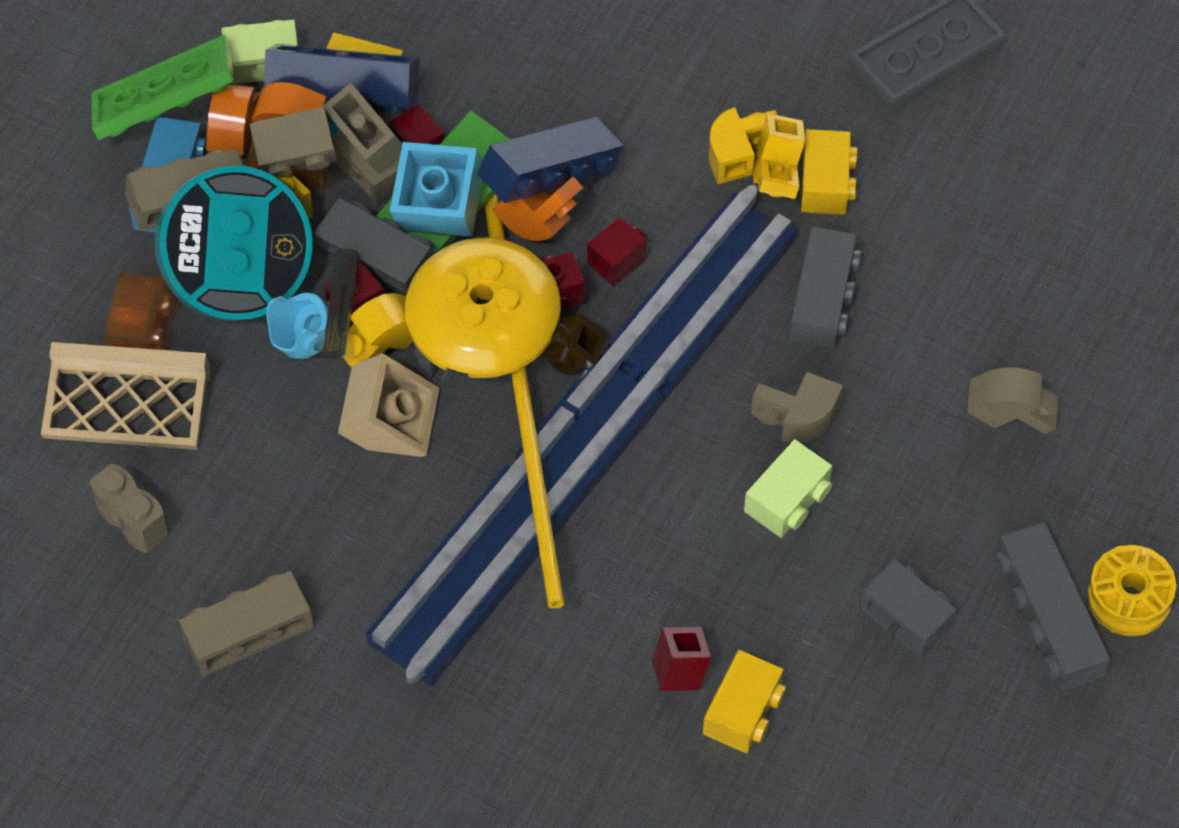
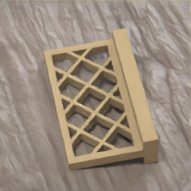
[41,342,211,450]

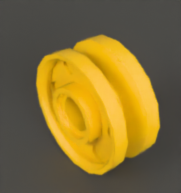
[1087,545,1177,637]

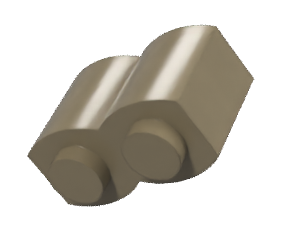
[90,464,169,553]

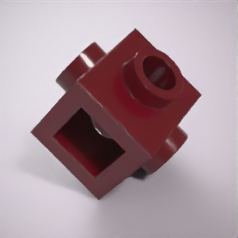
[540,252,585,312]

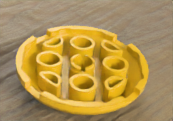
[405,238,561,378]

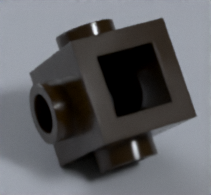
[541,313,607,374]

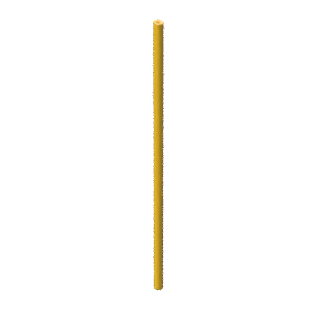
[484,194,564,609]

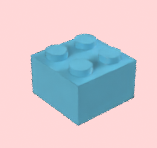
[390,142,482,236]

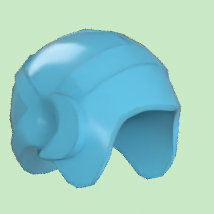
[266,293,334,359]

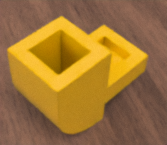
[709,107,777,184]
[753,113,805,199]
[335,293,413,368]

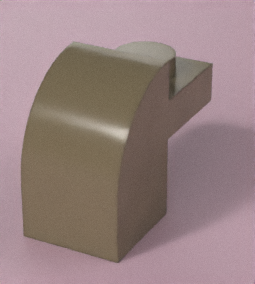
[967,367,1058,434]
[751,372,843,443]

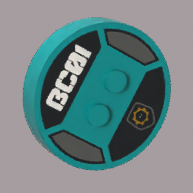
[155,166,312,321]

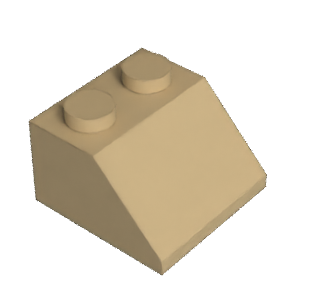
[338,353,440,457]

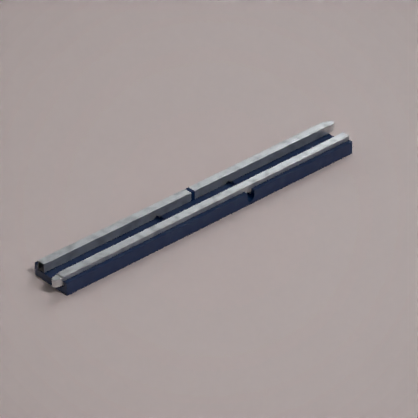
[366,185,797,686]

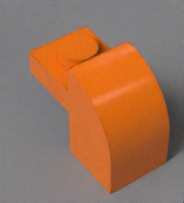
[251,82,326,122]
[206,85,261,155]
[492,177,583,241]

